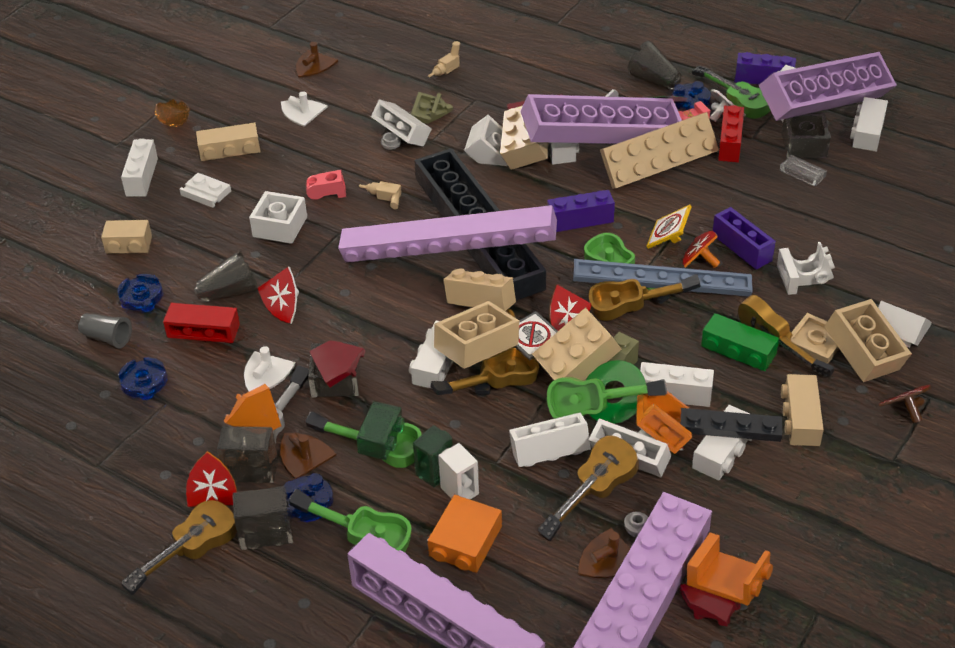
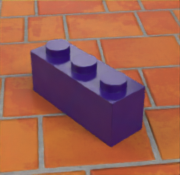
[735,52,796,85]
[547,190,615,232]
[713,207,776,269]

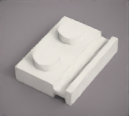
[180,173,231,208]

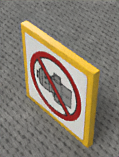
[646,205,692,249]

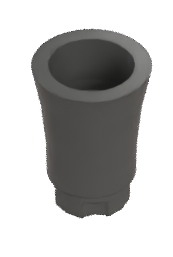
[78,313,132,348]

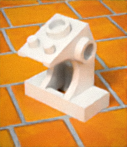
[777,242,835,295]

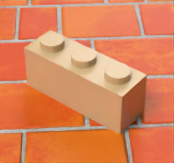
[196,123,260,161]
[444,269,516,311]
[781,374,823,446]

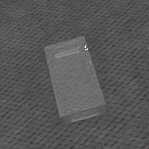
[780,155,827,186]

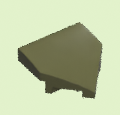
[411,92,453,124]

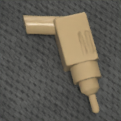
[428,41,460,77]
[359,181,401,209]

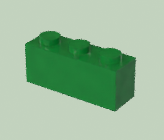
[701,313,779,371]

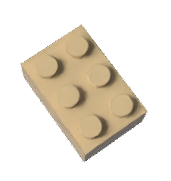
[500,106,548,170]
[824,299,912,382]
[434,301,520,369]
[532,308,622,381]

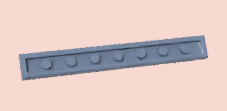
[573,259,752,296]

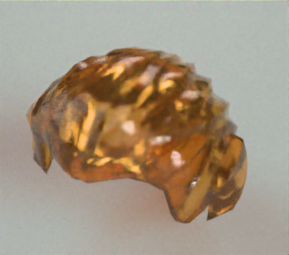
[154,99,190,126]

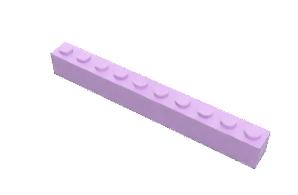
[338,205,557,262]

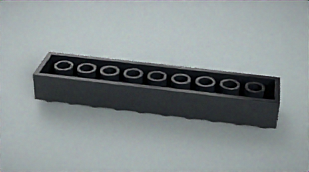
[414,148,546,301]

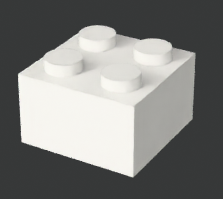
[249,191,307,243]

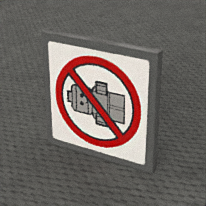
[514,311,558,360]

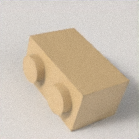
[101,220,152,254]

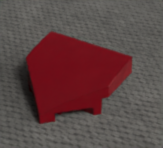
[310,340,366,388]
[680,583,741,627]

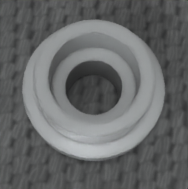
[381,132,401,150]
[624,512,648,537]

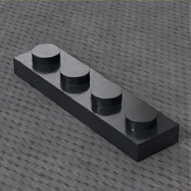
[680,408,782,442]

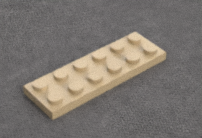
[600,112,719,189]

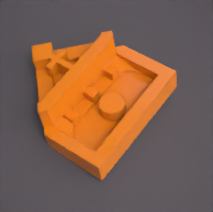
[224,384,282,436]

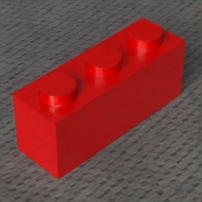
[718,105,744,163]
[163,303,240,343]

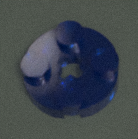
[672,81,711,110]
[117,274,163,312]
[119,357,168,400]
[282,473,333,522]

